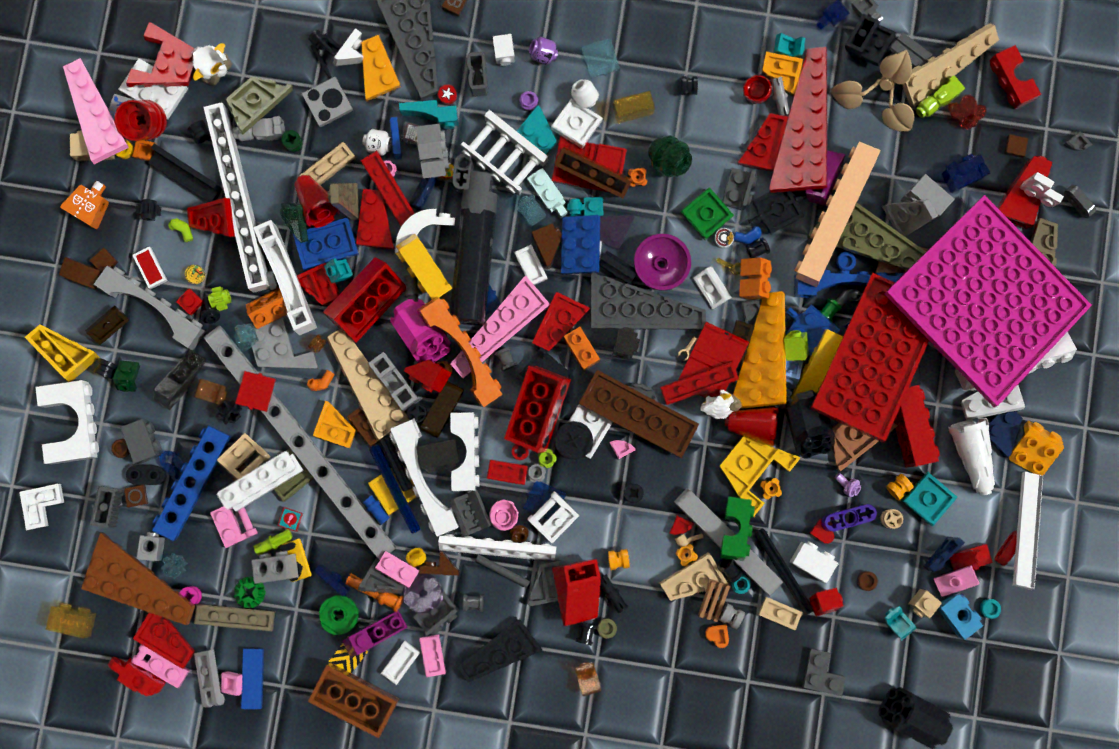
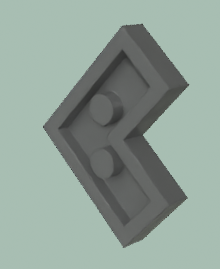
[802,648,846,696]

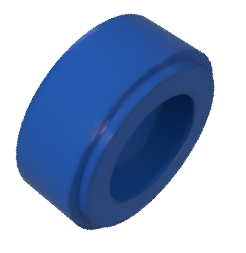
[836,252,856,271]

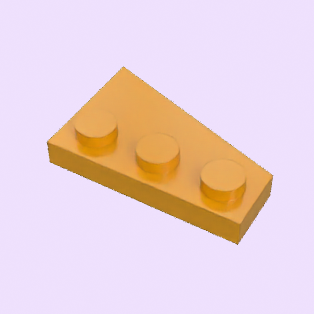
[361,35,401,101]

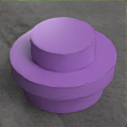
[519,91,538,110]

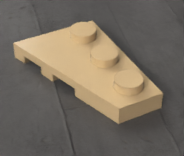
[659,552,728,601]

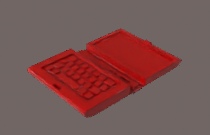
[552,136,627,193]
[678,322,749,398]

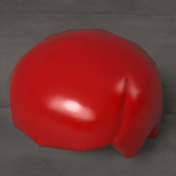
[743,75,772,104]

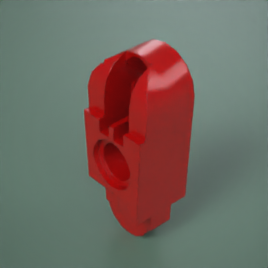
[108,657,166,696]

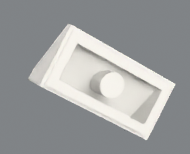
[693,266,732,309]

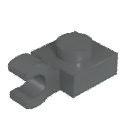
[851,0,883,23]

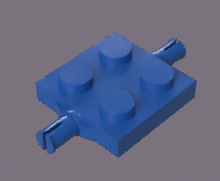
[785,305,840,356]

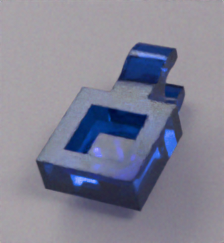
[816,0,850,30]

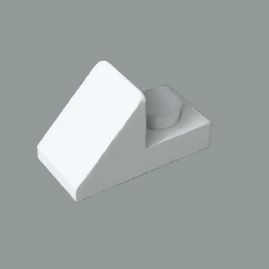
[333,29,363,66]

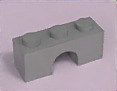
[368,352,420,412]

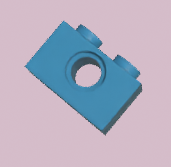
[937,593,983,640]

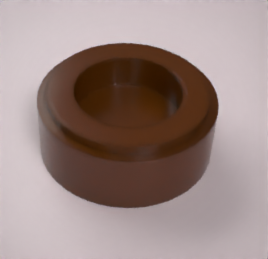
[857,571,878,591]

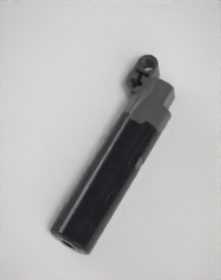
[450,154,498,326]

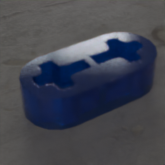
[159,451,191,482]

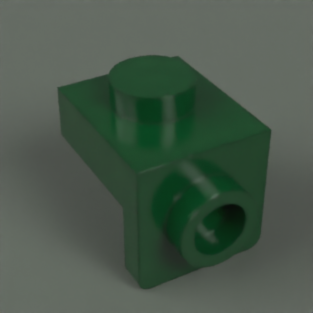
[113,360,140,392]

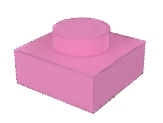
[221,671,242,696]

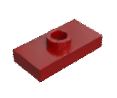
[487,460,528,485]

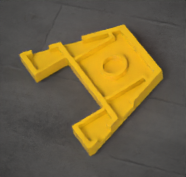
[719,436,800,516]

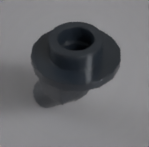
[201,297,220,324]

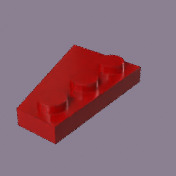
[738,113,788,172]
[356,189,394,250]
[187,198,235,237]
[531,292,590,352]
[133,613,195,669]

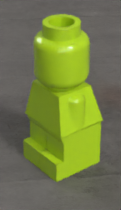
[916,75,965,118]

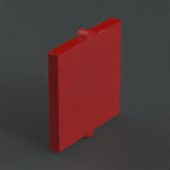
[235,371,276,412]

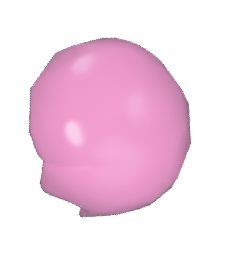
[489,500,519,531]

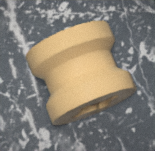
[880,509,903,529]

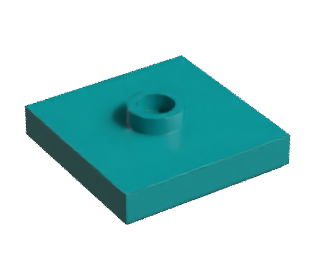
[902,472,958,526]

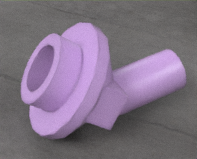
[835,473,861,497]

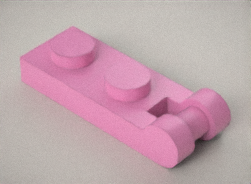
[131,644,190,688]

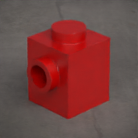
[809,588,843,617]

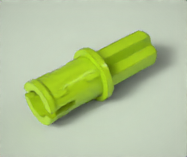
[254,529,293,556]

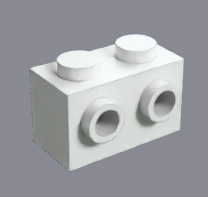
[790,541,838,583]

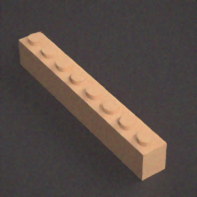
[794,142,881,287]

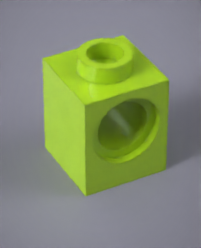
[784,330,809,361]

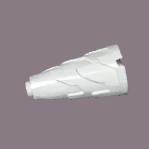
[948,418,995,495]

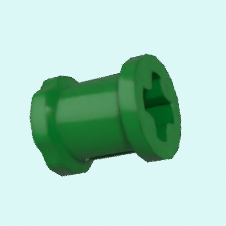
[820,298,842,322]

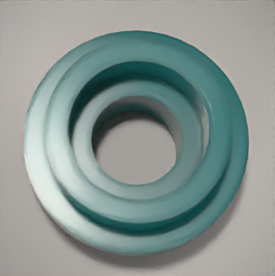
[731,574,751,594]

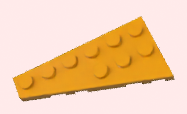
[733,291,787,408]

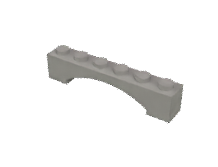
[94,266,206,350]

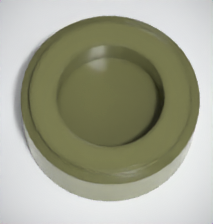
[597,618,617,639]

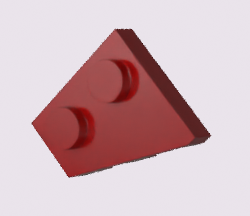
[297,263,340,306]

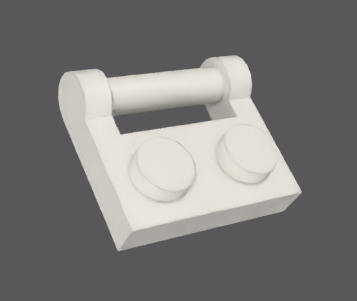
[527,491,579,543]

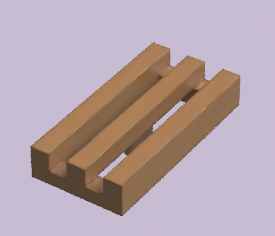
[698,579,730,622]

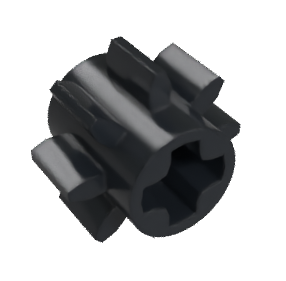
[136,199,161,221]
[217,400,242,425]

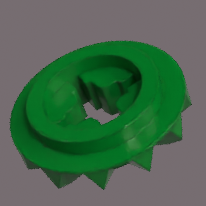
[234,577,265,608]

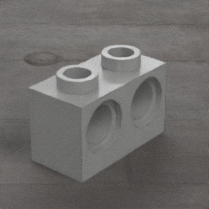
[252,551,298,584]

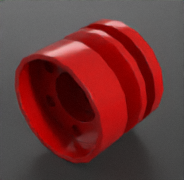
[114,100,167,141]

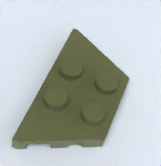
[226,76,293,135]

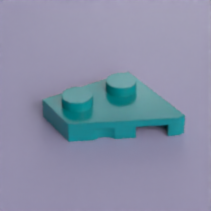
[517,105,557,155]

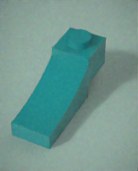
[399,100,459,129]

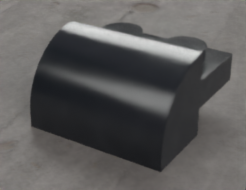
[845,14,897,67]

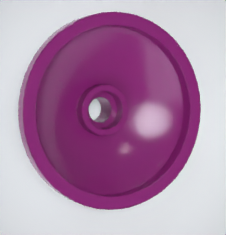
[634,234,691,291]

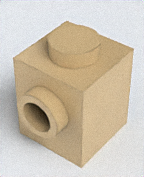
[908,589,942,618]

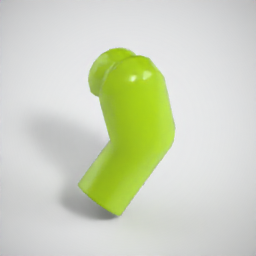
[168,218,194,242]

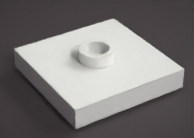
[551,99,603,148]

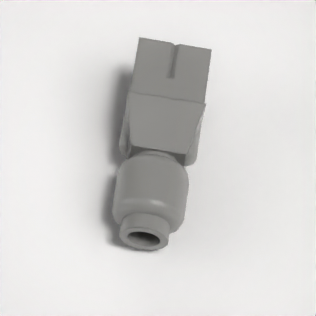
[233,116,285,141]

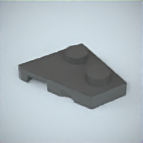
[529,561,560,606]

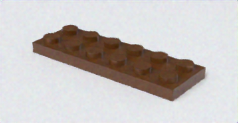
[579,370,699,458]

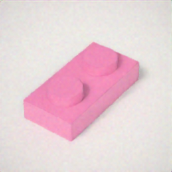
[375,551,419,589]

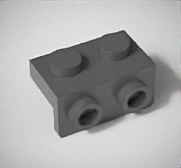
[449,490,491,537]
[414,592,459,636]

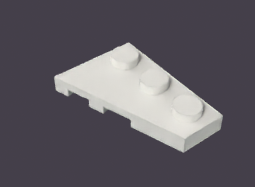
[961,385,1025,420]

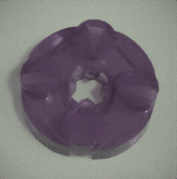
[403,574,443,614]

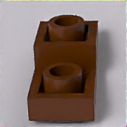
[59,257,102,289]

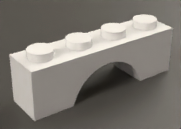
[450,412,480,491]

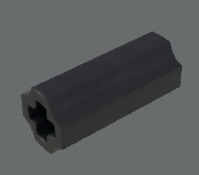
[599,251,637,284]

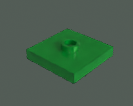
[680,187,734,240]

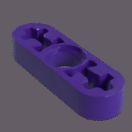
[821,504,877,532]

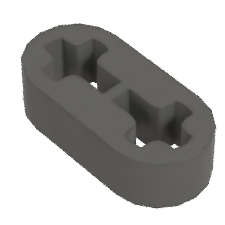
[1064,185,1096,218]

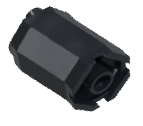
[785,390,835,459]
[879,687,953,749]

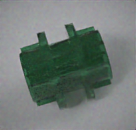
[648,135,692,177]

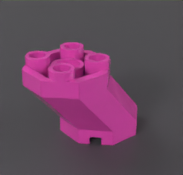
[390,299,451,363]

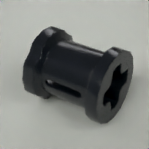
[746,237,771,258]
[717,558,743,582]
[576,622,596,645]

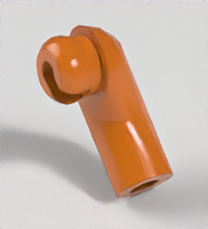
[307,370,335,391]

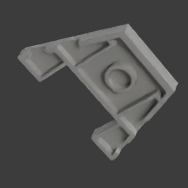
[247,315,319,369]

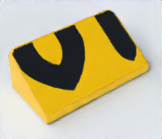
[280,538,312,582]

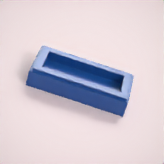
[390,117,402,159]

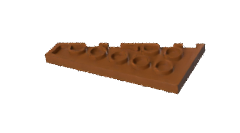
[81,533,195,625]

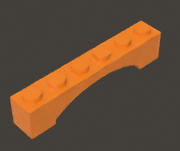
[417,297,503,407]

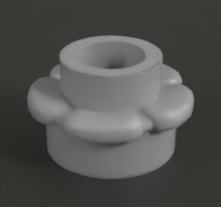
[527,464,546,482]

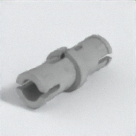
[770,77,790,116]

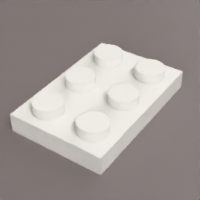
[119,58,188,120]

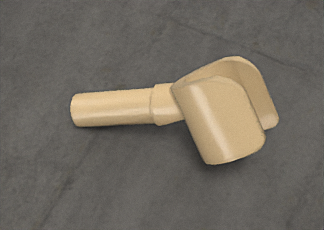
[677,336,697,362]
[675,534,703,547]

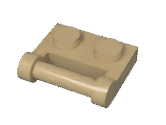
[217,433,270,480]

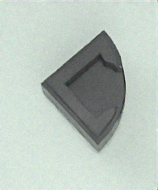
[1064,131,1092,151]
[741,299,760,322]

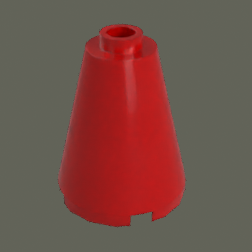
[294,175,340,228]
[725,407,778,446]

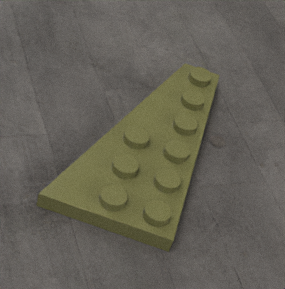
[807,203,926,270]

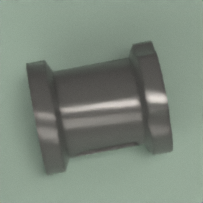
[495,347,518,371]
[463,594,484,612]

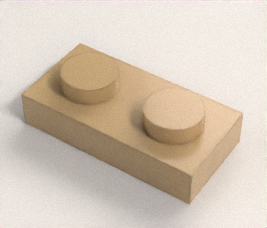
[758,596,803,630]

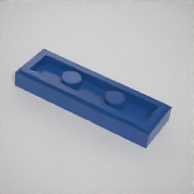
[241,648,264,709]

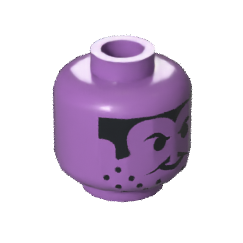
[529,37,558,65]

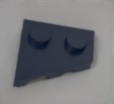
[988,411,1023,458]
[924,537,965,572]

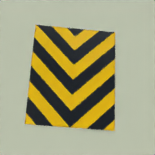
[329,636,368,673]

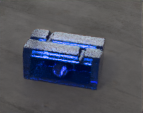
[942,154,990,193]

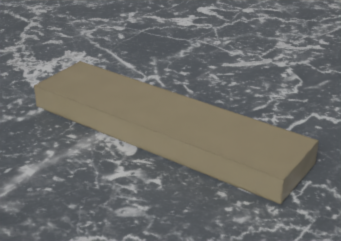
[194,604,275,631]

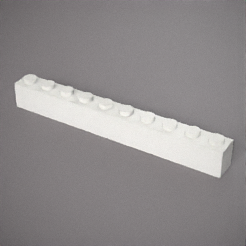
[204,102,270,293]

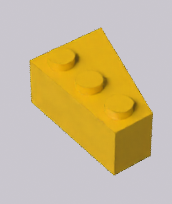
[25,325,100,382]

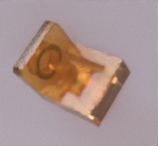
[194,379,227,405]
[575,662,601,696]

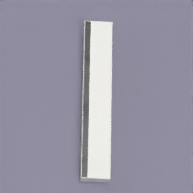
[1013,472,1043,590]

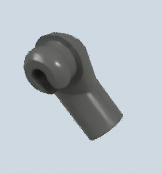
[836,289,862,307]

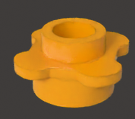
[760,478,782,499]
[676,544,698,567]

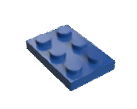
[561,215,600,274]
[293,217,359,271]

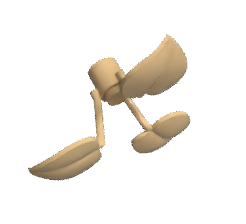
[831,50,914,131]

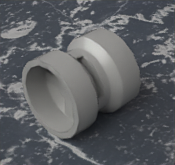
[718,603,745,629]

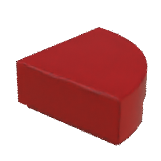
[669,515,695,535]

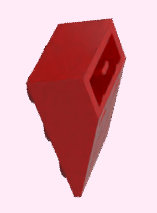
[552,559,601,626]

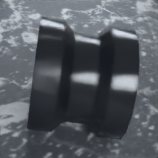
[681,76,698,95]
[187,120,211,144]
[93,358,118,379]
[407,404,428,424]
[624,484,644,503]

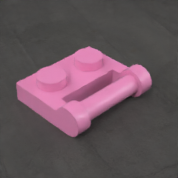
[210,506,258,548]

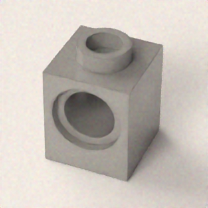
[137,532,165,561]

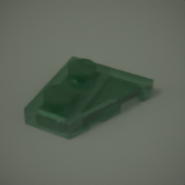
[280,202,309,243]

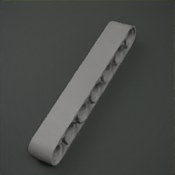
[674,488,783,596]

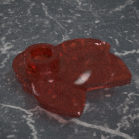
[948,94,986,129]

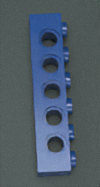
[152,426,232,541]

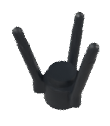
[308,30,341,79]

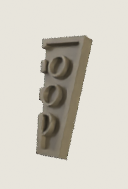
[328,183,360,221]
[1030,218,1058,267]

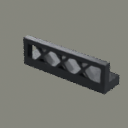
[148,144,223,202]

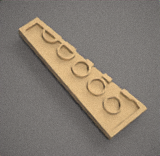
[902,23,999,107]
[327,329,409,441]

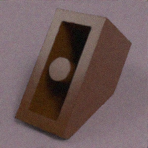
[532,223,562,270]

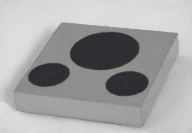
[302,77,353,128]

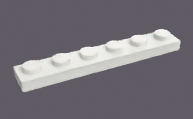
[438,534,556,561]

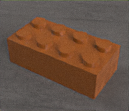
[308,663,400,738]

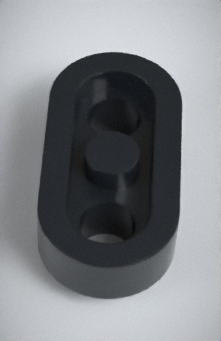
[126,465,167,485]

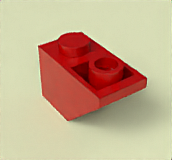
[404,359,452,393]

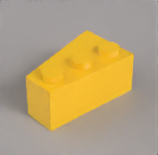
[396,234,452,299]

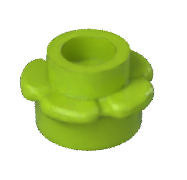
[538,449,556,468]

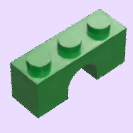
[720,496,755,561]

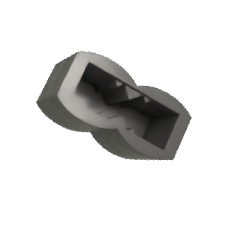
[467,52,488,97]

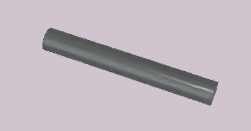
[475,555,530,588]

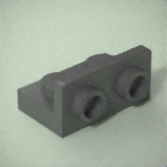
[722,167,757,210]

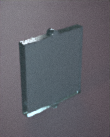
[581,38,620,78]

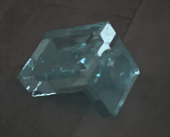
[517,194,546,227]
[234,323,259,352]

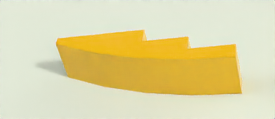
[791,329,843,400]

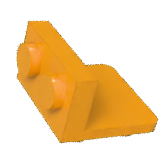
[1009,420,1064,476]

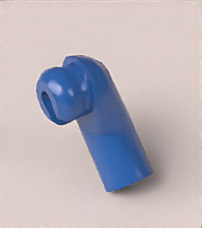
[733,226,762,244]

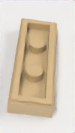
[300,142,356,185]

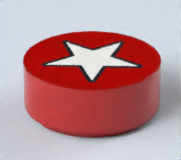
[438,85,457,105]

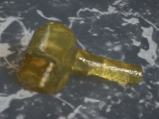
[716,258,741,275]

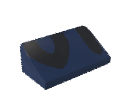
[409,177,438,211]

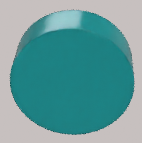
[980,599,1001,619]

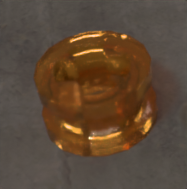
[308,334,327,353]

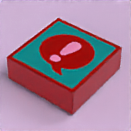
[278,507,303,532]

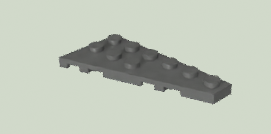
[376,0,438,100]
[591,273,706,330]

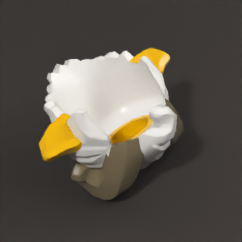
[192,43,233,86]
[700,390,742,419]

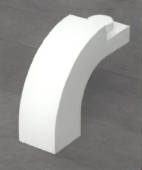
[395,209,455,253]

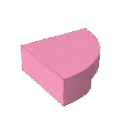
[610,440,635,459]

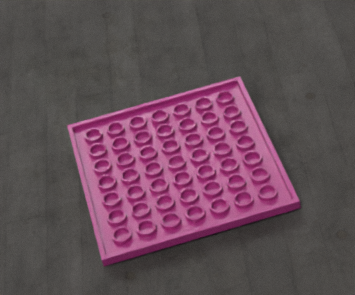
[884,195,1092,408]

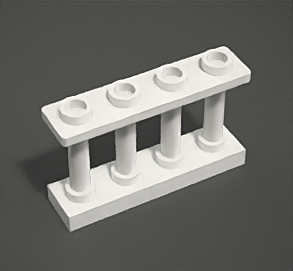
[461,110,548,195]
[217,451,304,512]

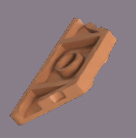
[832,422,898,472]

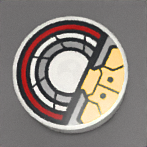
[714,228,734,248]

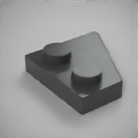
[358,557,405,594]

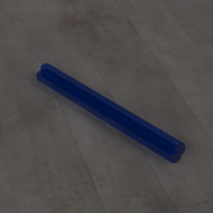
[369,445,420,534]

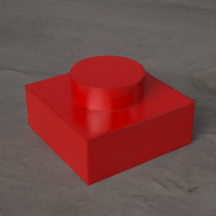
[176,288,204,316]

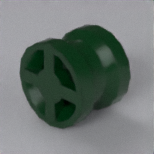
[281,130,303,152]

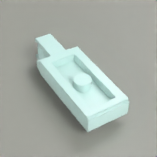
[527,168,567,218]

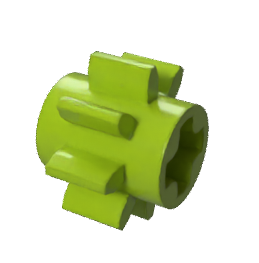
[208,286,232,311]

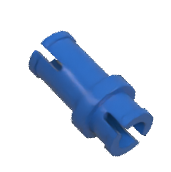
[362,495,390,525]

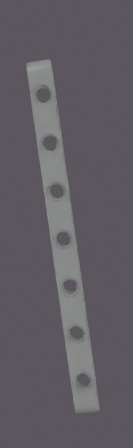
[204,325,396,560]

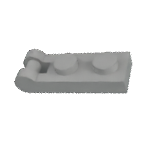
[194,649,225,708]

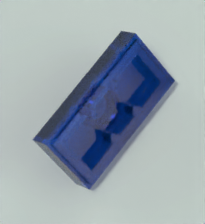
[315,564,351,596]

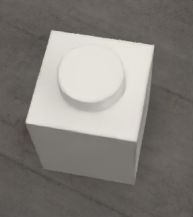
[493,34,515,66]

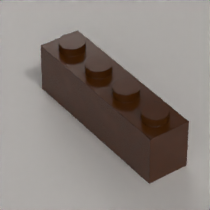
[555,147,633,198]

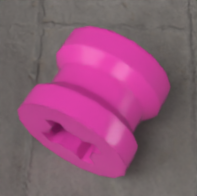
[180,586,202,605]

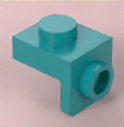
[773,33,805,58]
[324,258,353,283]
[884,606,916,641]

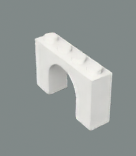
[36,380,99,465]

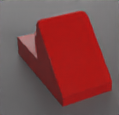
[949,544,993,571]

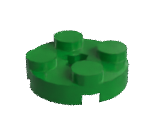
[319,595,359,635]

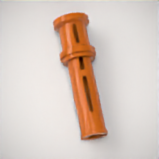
[345,573,404,613]

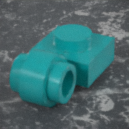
[567,197,604,217]

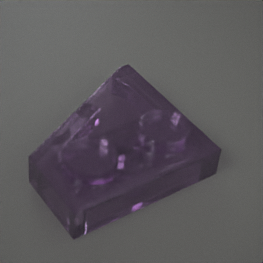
[600,215,634,250]

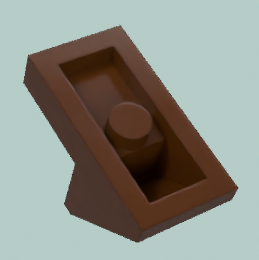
[419,550,460,576]

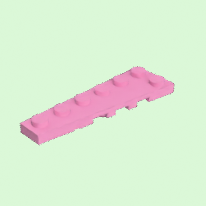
[63,59,129,164]
[451,276,550,378]

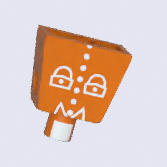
[60,181,109,230]

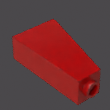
[997,156,1052,229]

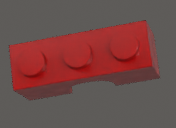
[989,45,1041,109]

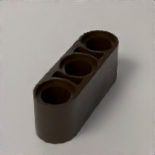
[420,381,464,438]

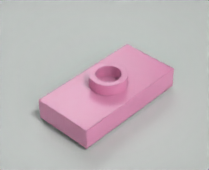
[934,565,979,597]
[419,634,446,678]

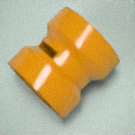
[886,474,914,501]
[608,549,630,570]

